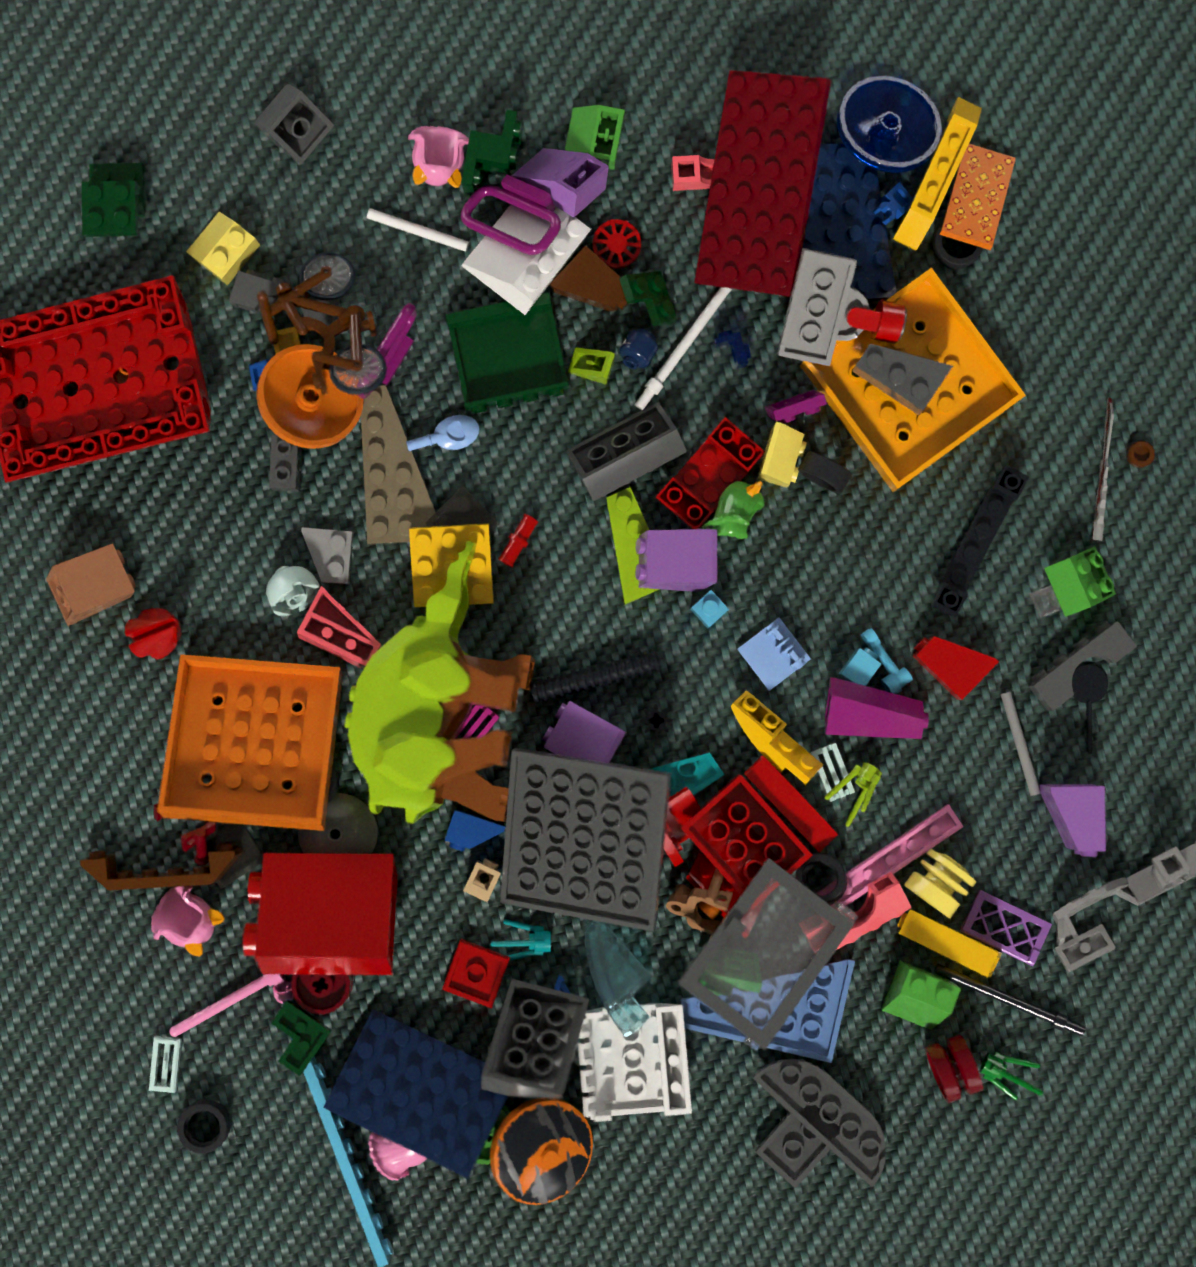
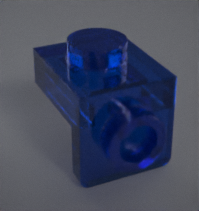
[713,330,751,369]

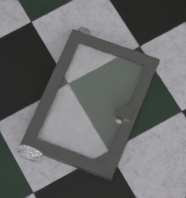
[677,858,858,1051]

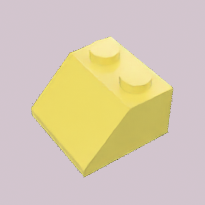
[186,212,260,286]
[757,422,807,488]

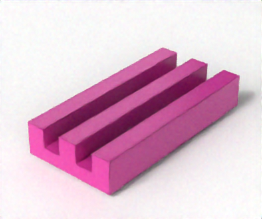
[454,705,500,740]

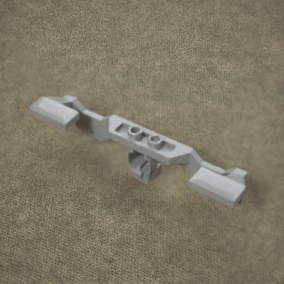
[1053,842,1196,973]

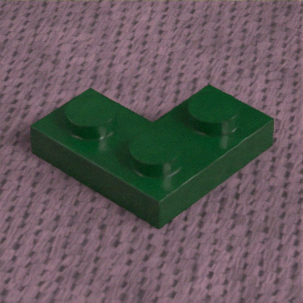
[619,271,678,326]
[271,1000,332,1076]

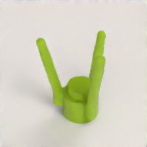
[825,762,882,827]

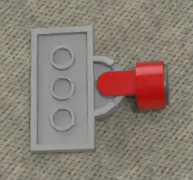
[777,248,907,366]

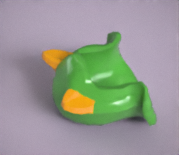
[702,481,765,539]

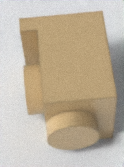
[463,858,502,902]

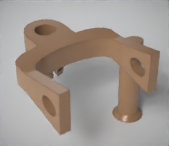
[666,866,733,935]

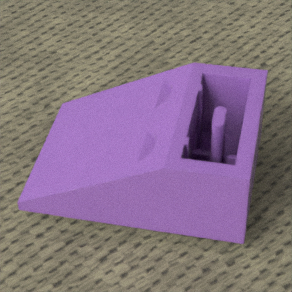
[512,148,609,218]

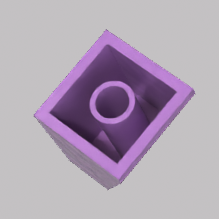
[635,529,717,592]
[542,701,626,763]
[1039,784,1106,856]

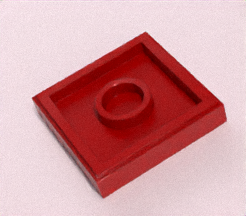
[442,939,511,1008]

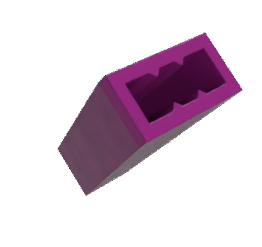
[824,678,929,739]

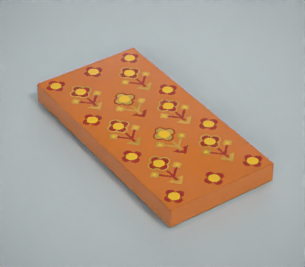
[940,144,1016,250]

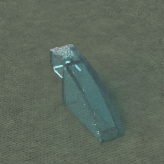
[585,920,652,1037]

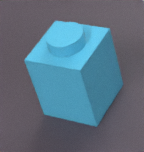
[690,590,729,628]
[838,647,881,686]

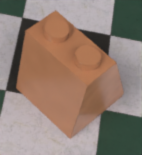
[46,544,136,626]

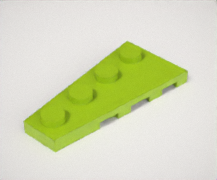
[606,487,660,605]

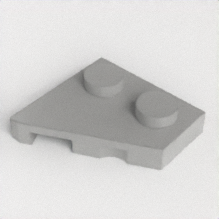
[301,527,354,585]

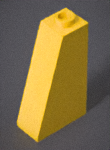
[898,909,1002,977]

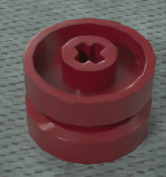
[291,974,355,1015]
[925,1034,983,1104]

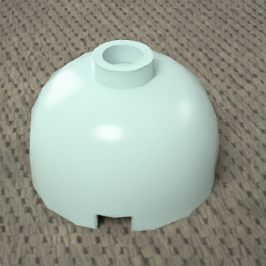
[266,566,320,616]

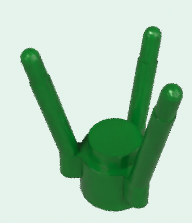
[979,1051,1043,1100]

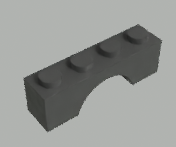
[229,270,343,326]
[1028,621,1137,711]

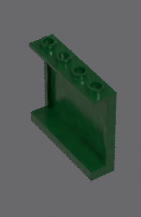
[445,293,569,414]

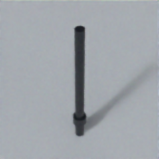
[934,964,1086,1037]

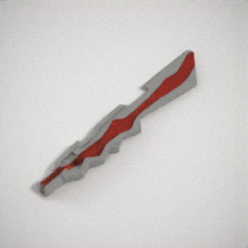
[1092,397,1114,541]

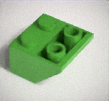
[565,105,625,170]
[1044,546,1116,617]

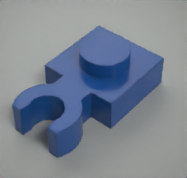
[874,182,913,225]

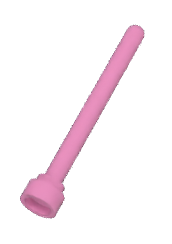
[169,974,286,1037]

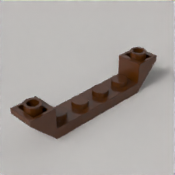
[80,843,243,890]

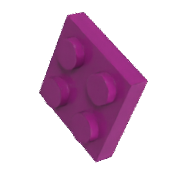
[764,390,827,424]

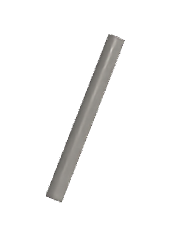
[1000,691,1041,796]

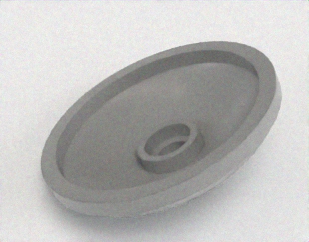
[298,793,378,854]

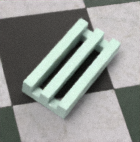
[810,743,855,802]
[149,1036,182,1093]

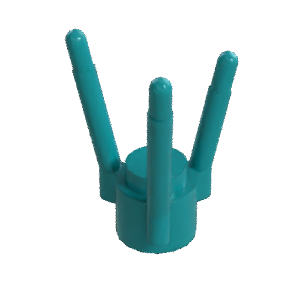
[491,919,551,961]

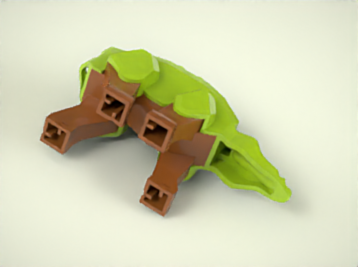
[345,541,536,824]

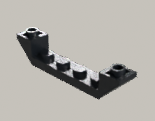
[931,464,1029,618]

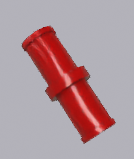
[498,514,539,567]

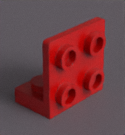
[664,787,701,867]

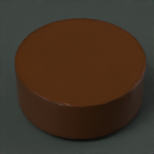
[1126,441,1155,468]

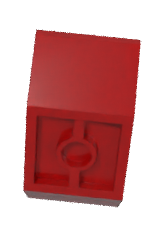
[655,417,765,530]

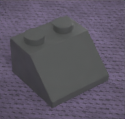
[253,84,334,165]

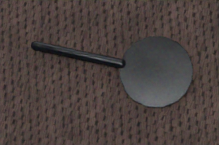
[1072,664,1108,754]

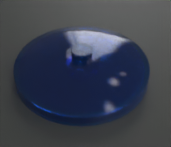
[837,76,942,173]

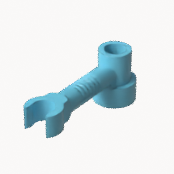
[860,628,913,694]

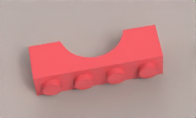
[671,155,715,191]
[798,872,912,955]

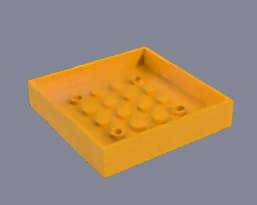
[800,268,1026,492]

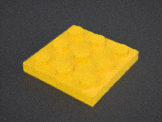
[409,524,494,607]

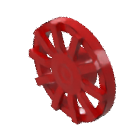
[592,219,642,269]

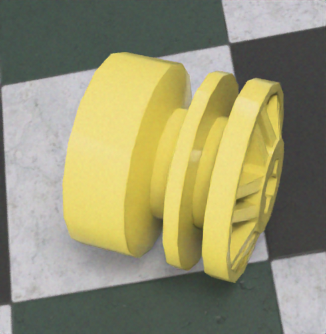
[904,849,976,919]

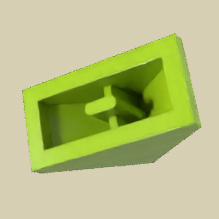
[568,347,615,385]

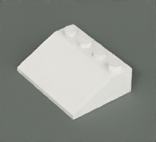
[462,205,591,315]

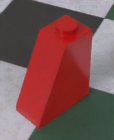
[912,636,999,700]

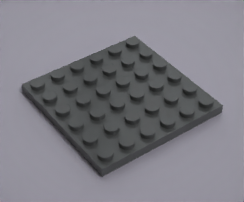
[500,748,671,931]

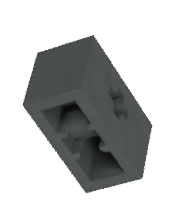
[269,435,302,492]

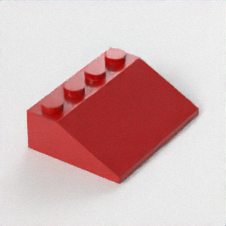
[681,774,812,909]

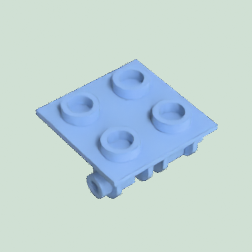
[737,617,811,691]

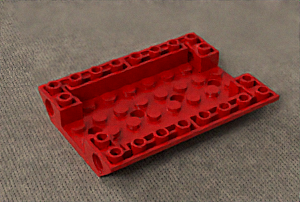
[0,275,211,483]

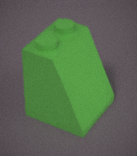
[881,960,961,1030]

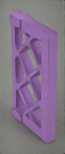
[960,890,1052,966]

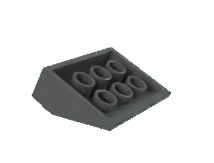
[482,979,589,1098]

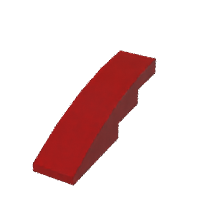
[744,755,838,853]

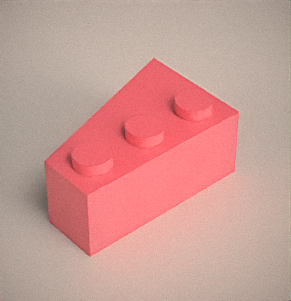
[297,586,381,670]

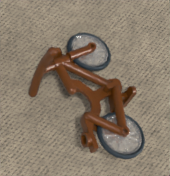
[257,252,387,395]

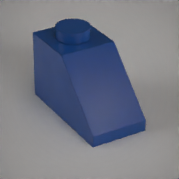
[445,809,506,851]

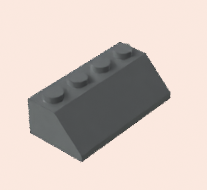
[566,402,687,501]

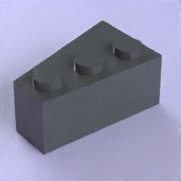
[853,344,953,415]

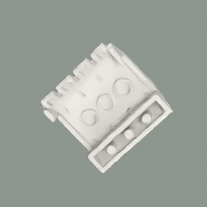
[578,1003,692,1122]

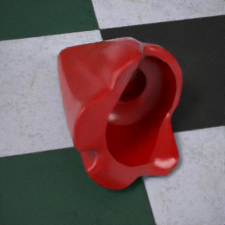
[125,608,181,660]

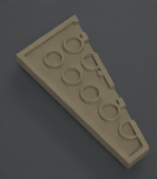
[361,385,441,545]

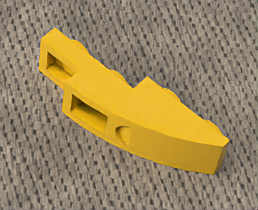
[731,690,823,784]

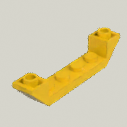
[893,97,982,250]

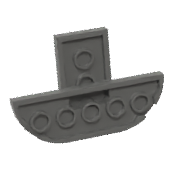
[752,1059,886,1188]

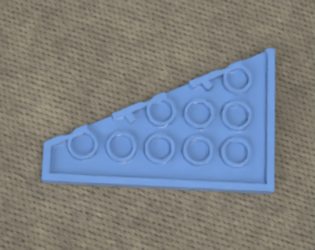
[680,959,855,1063]

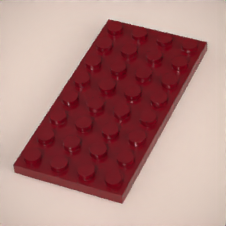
[694,70,831,297]

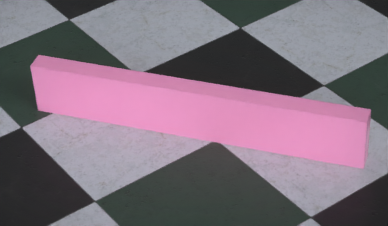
[816,804,964,911]

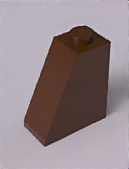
[550,246,628,312]

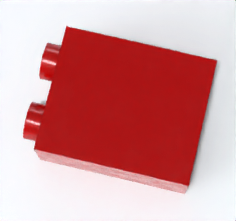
[243,853,398,975]

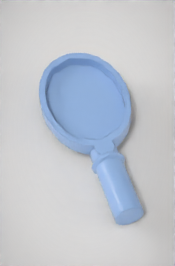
[406,415,479,451]

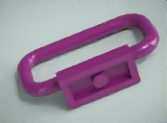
[461,174,561,255]
[356,303,417,399]

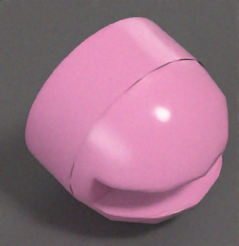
[273,981,294,1004]

